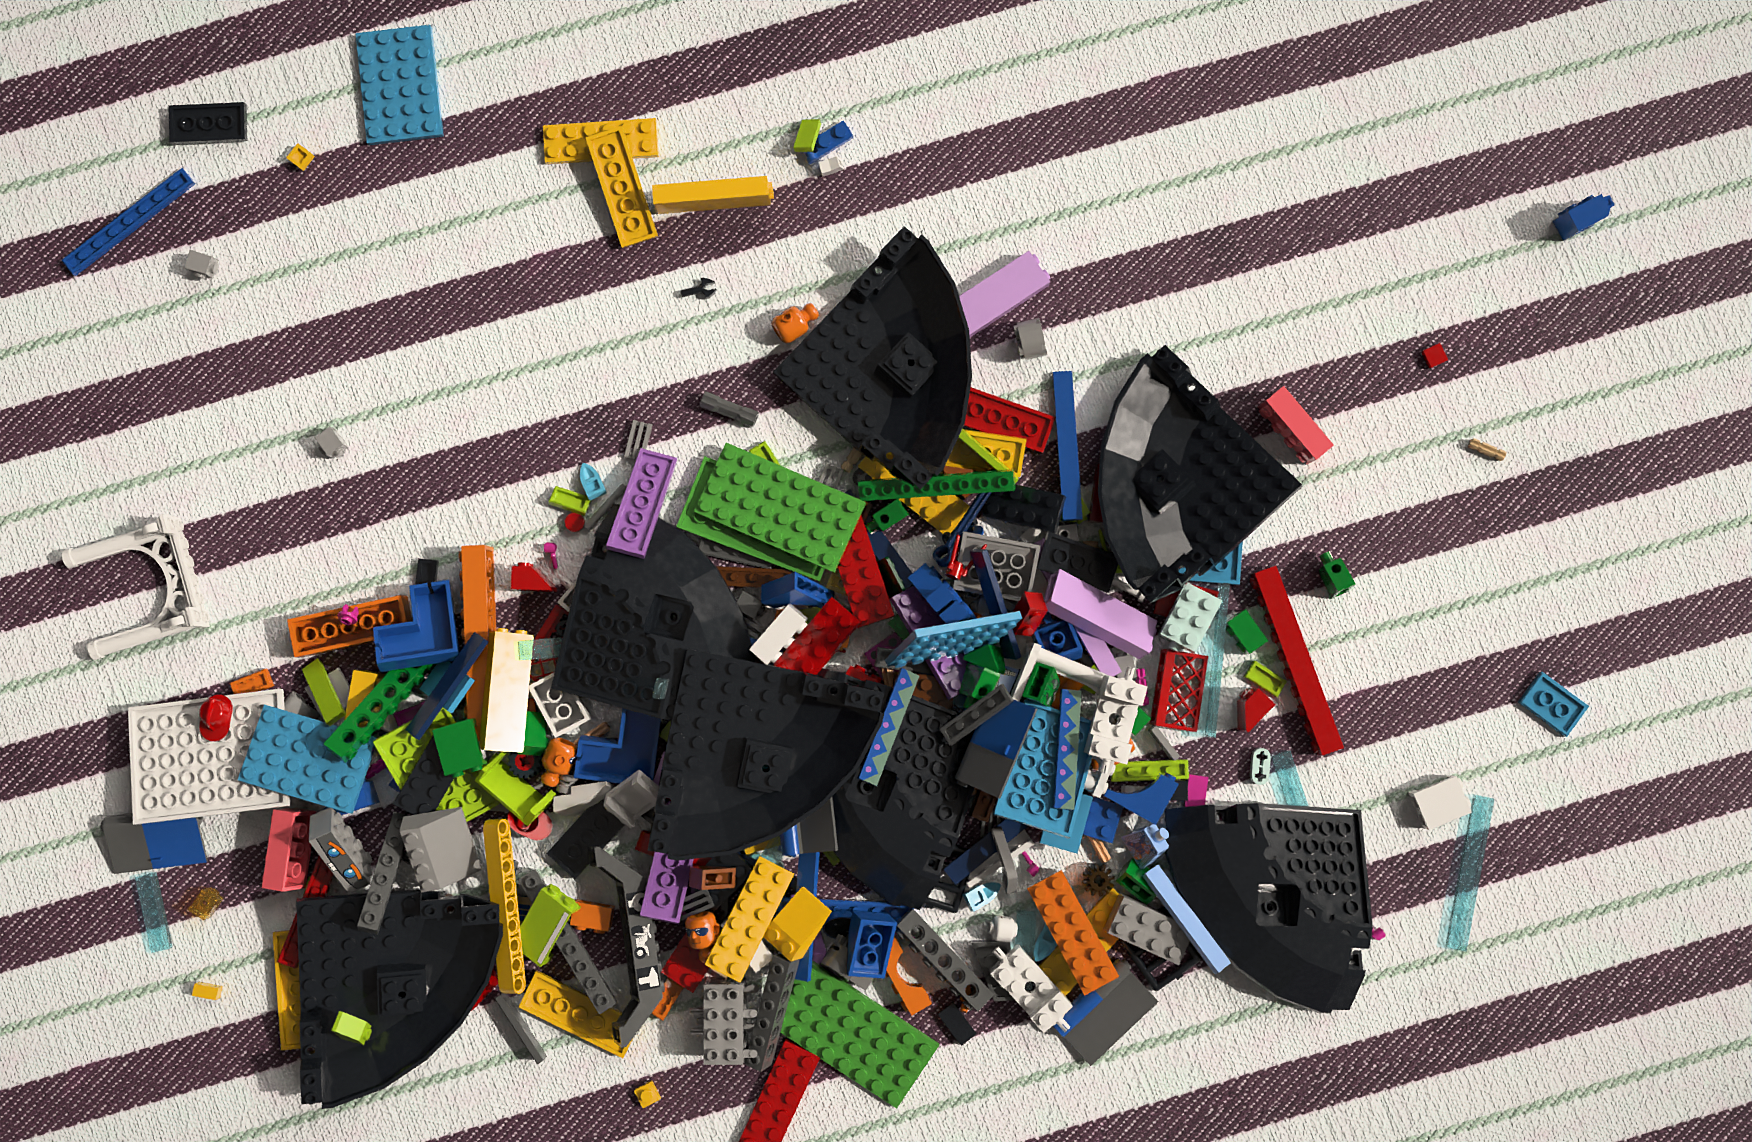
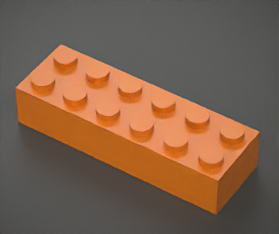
[287,595,412,658]
[1027,870,1119,996]

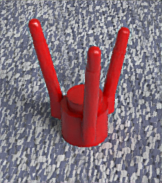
[945,534,987,581]

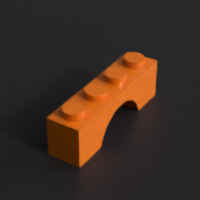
[885,935,932,1016]

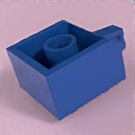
[1552,194,1615,241]
[1032,612,1083,660]

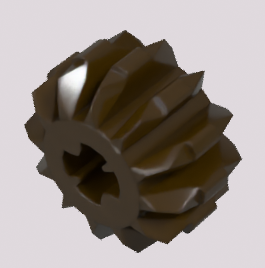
[1082,863,1115,897]

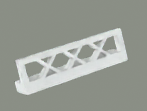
[966,830,1034,888]

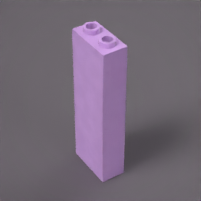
[959,251,1051,337]
[1044,569,1157,659]

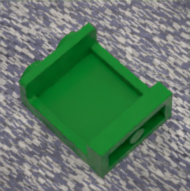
[432,718,487,778]

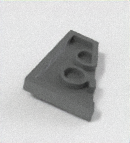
[971,941,1014,1001]

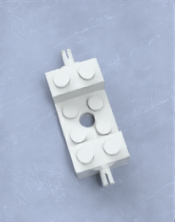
[1084,666,1148,774]
[989,944,1073,1033]

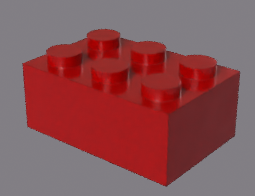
[661,932,714,993]

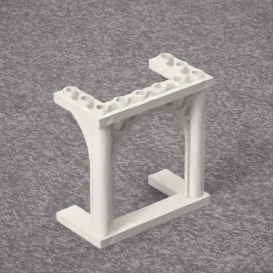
[1011,641,1138,798]

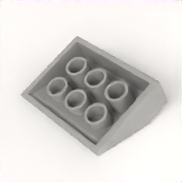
[952,531,1041,601]
[400,807,482,892]

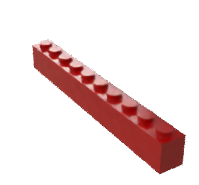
[1250,566,1344,756]

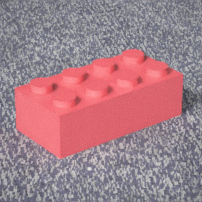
[1257,386,1334,464]
[262,808,317,892]

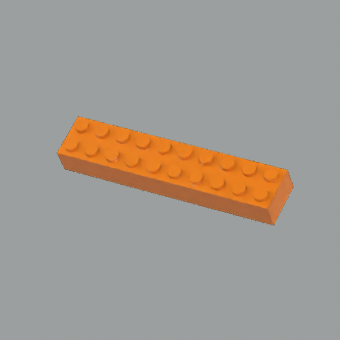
[459,545,496,741]

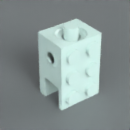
[1158,582,1222,653]

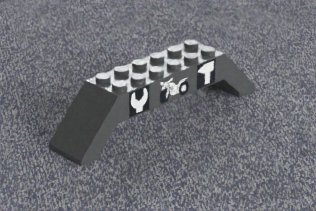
[587,846,665,1047]

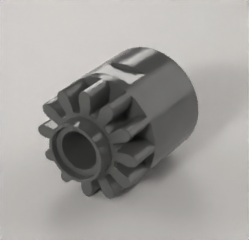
[820,934,852,982]

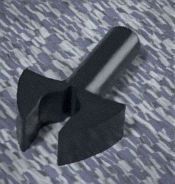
[680,278,717,300]

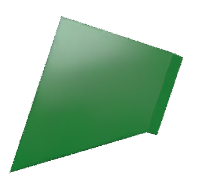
[963,644,1005,675]

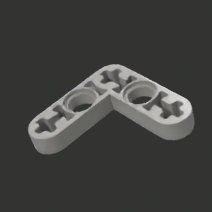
[991,826,1018,895]

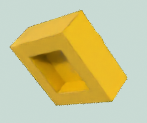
[286,143,315,171]
[634,1080,661,1108]

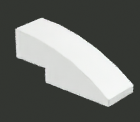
[553,781,615,816]

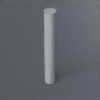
[584,483,627,530]

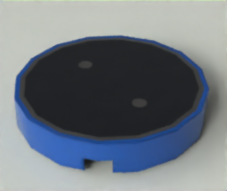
[822,911,852,938]

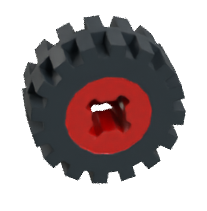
[507,752,544,778]

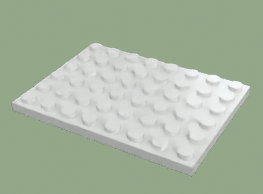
[128,689,290,825]

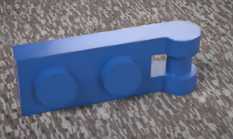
[802,120,854,164]

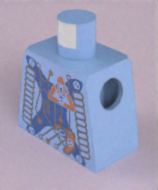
[1121,824,1169,869]

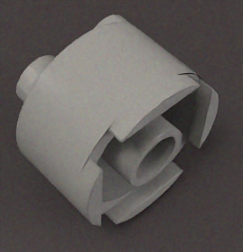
[1014,318,1048,360]

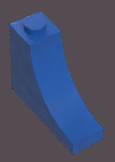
[761,572,835,609]
[1103,772,1179,825]

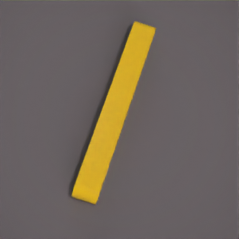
[483,819,526,994]

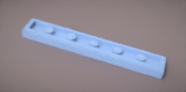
[1143,865,1231,975]

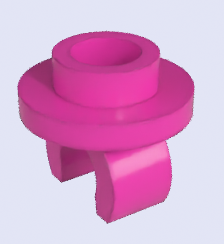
[337,604,359,625]

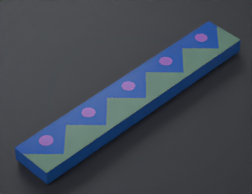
[857,668,919,786]
[1053,689,1082,811]

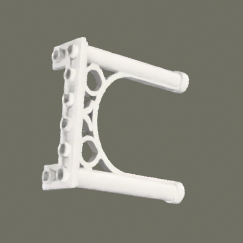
[62,514,210,660]

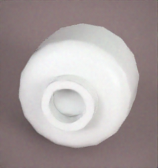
[987,916,1018,942]

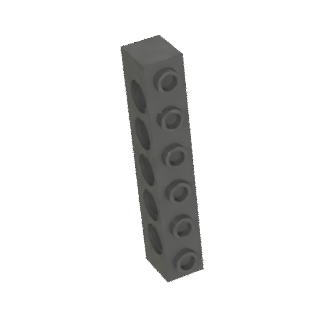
[357,812,410,935]
[895,909,994,1012]
[744,952,800,1072]

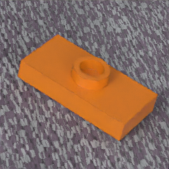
[229,669,274,694]
[651,977,684,1021]

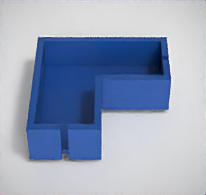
[908,563,977,624]
[373,580,459,672]
[574,708,662,783]

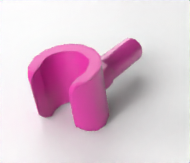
[544,542,558,569]
[1021,851,1039,877]
[1371,927,1386,940]

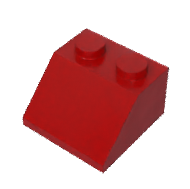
[511,562,557,592]
[1237,688,1276,733]

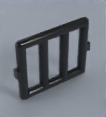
[924,845,970,913]
[1119,906,1201,991]

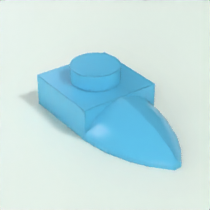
[580,463,607,501]
[962,882,1001,912]
[1034,924,1057,962]

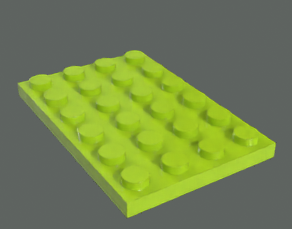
[373,708,501,822]

